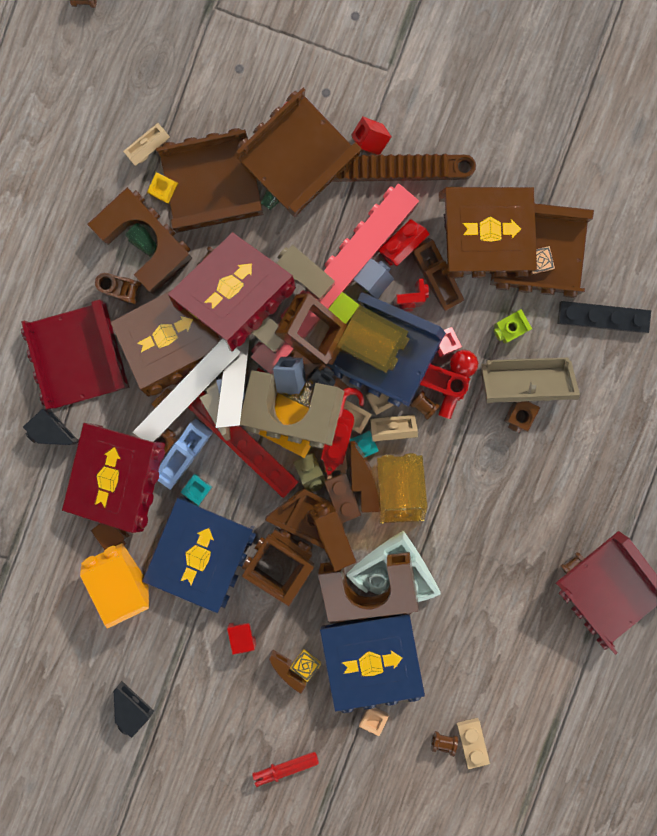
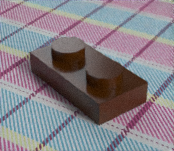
[324,473,361,523]

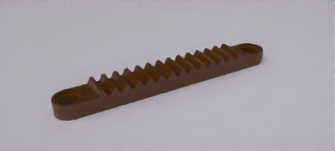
[332,153,476,182]

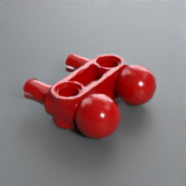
[420,350,479,419]

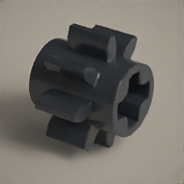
[307,367,336,392]

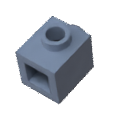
[354,258,394,299]
[273,357,306,394]

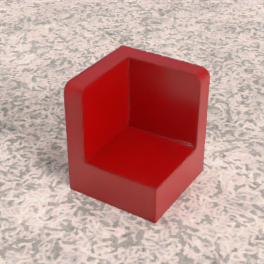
[351,116,392,155]
[227,622,257,655]

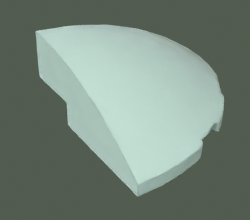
[347,531,441,602]

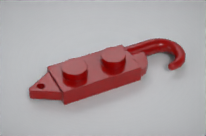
[321,387,364,476]

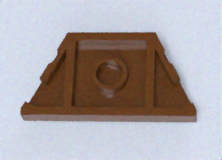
[265,488,344,549]

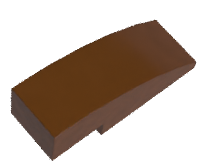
[411,238,464,311]
[350,441,380,513]

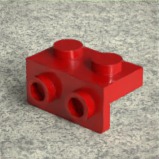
[378,219,430,266]
[393,279,429,312]

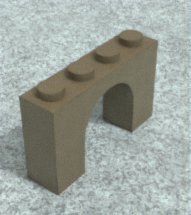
[252,244,335,354]
[240,370,345,449]

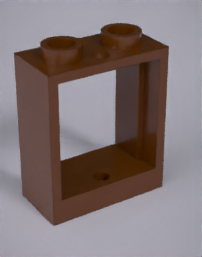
[275,293,347,364]
[309,502,357,571]
[252,527,312,592]
[242,534,315,606]

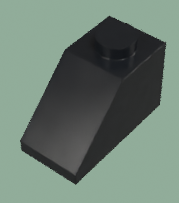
[23,409,79,445]
[113,681,154,738]

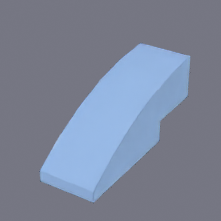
[158,419,213,490]

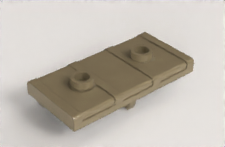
[481,357,580,403]

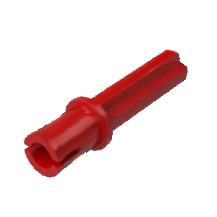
[252,752,319,788]

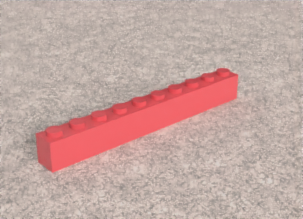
[251,183,419,375]

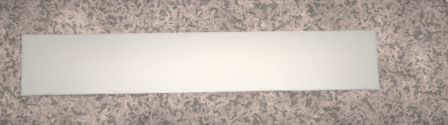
[216,335,250,428]
[133,339,240,442]

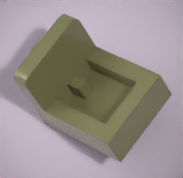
[293,453,326,491]

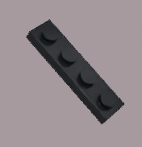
[557,301,652,333]

